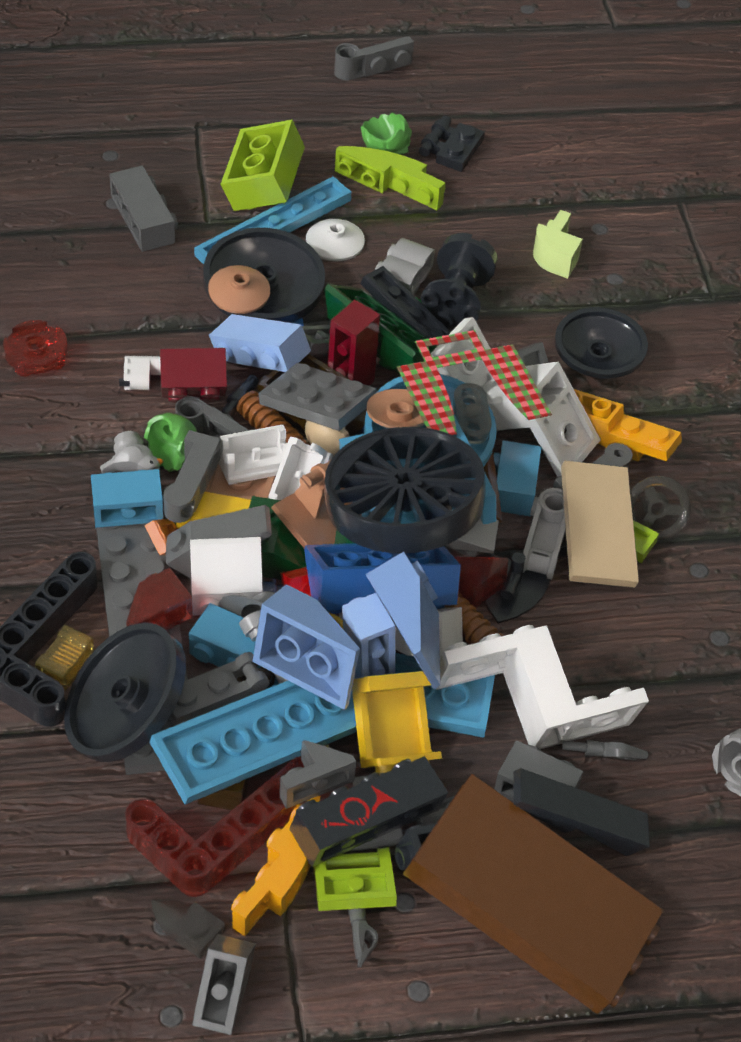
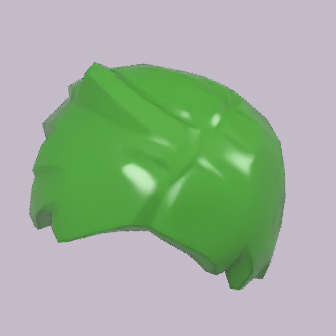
[361,113,412,155]
[144,413,197,472]

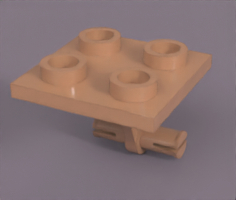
[271,460,337,549]

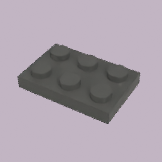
[259,363,377,431]

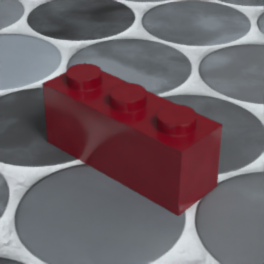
[328,300,380,386]

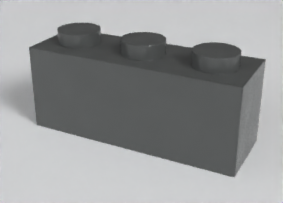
[110,165,178,252]

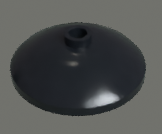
[555,307,648,379]

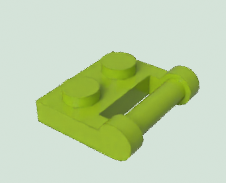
[313,847,397,911]

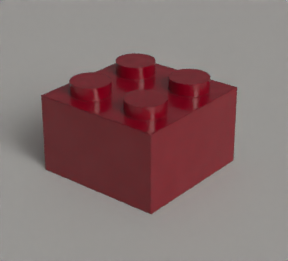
[160,348,227,403]

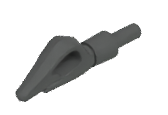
[562,740,648,760]
[348,908,378,968]

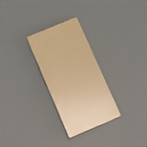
[561,460,639,588]

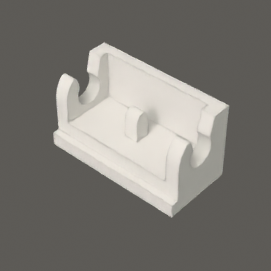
[219,424,288,485]
[268,437,333,500]

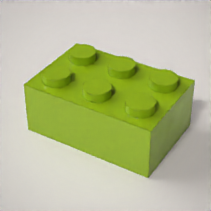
[221,120,305,211]

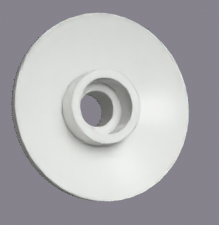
[306,219,365,262]

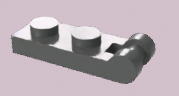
[170,652,270,725]

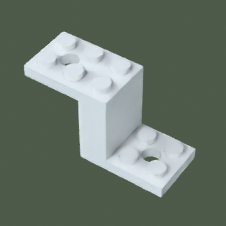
[431,317,601,477]
[436,625,649,749]

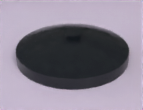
[203,227,325,323]
[64,623,186,762]

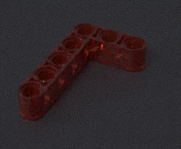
[125,756,306,897]

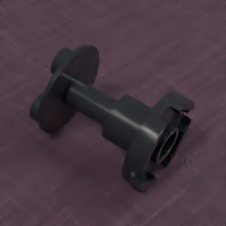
[421,233,498,329]

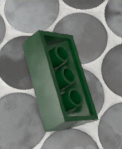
[325,284,437,375]

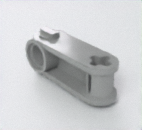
[523,488,566,580]

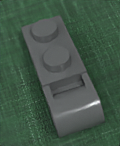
[334,36,414,81]
[175,396,250,438]

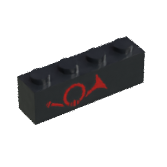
[289,756,448,867]

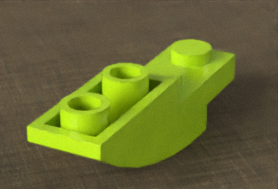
[335,146,445,210]

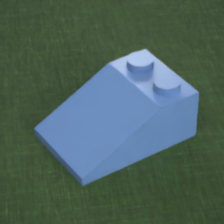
[366,552,440,689]
[253,584,360,710]

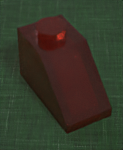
[126,568,192,630]

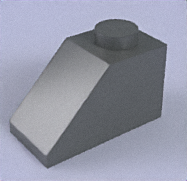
[192,934,256,1035]

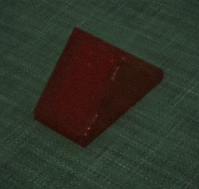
[454,557,508,608]

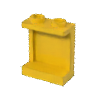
[352,671,442,774]

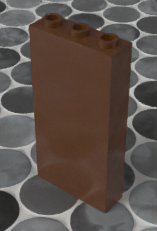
[403,774,663,1014]

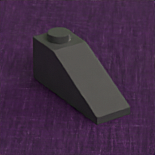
[166,505,272,579]

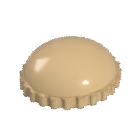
[305,420,349,458]

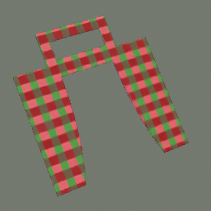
[397,330,552,435]

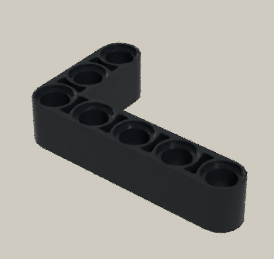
[0,552,98,727]

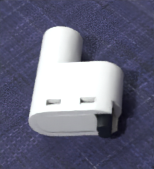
[119,356,161,390]

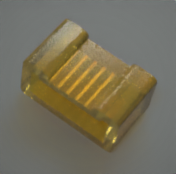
[35,625,94,691]

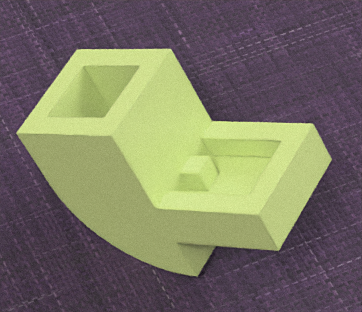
[533,210,583,278]

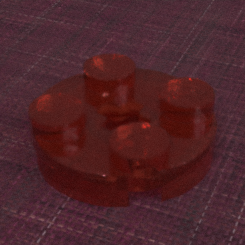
[3,320,68,376]

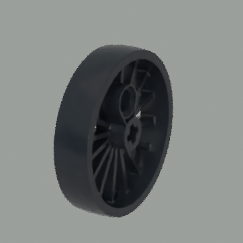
[324,427,486,553]

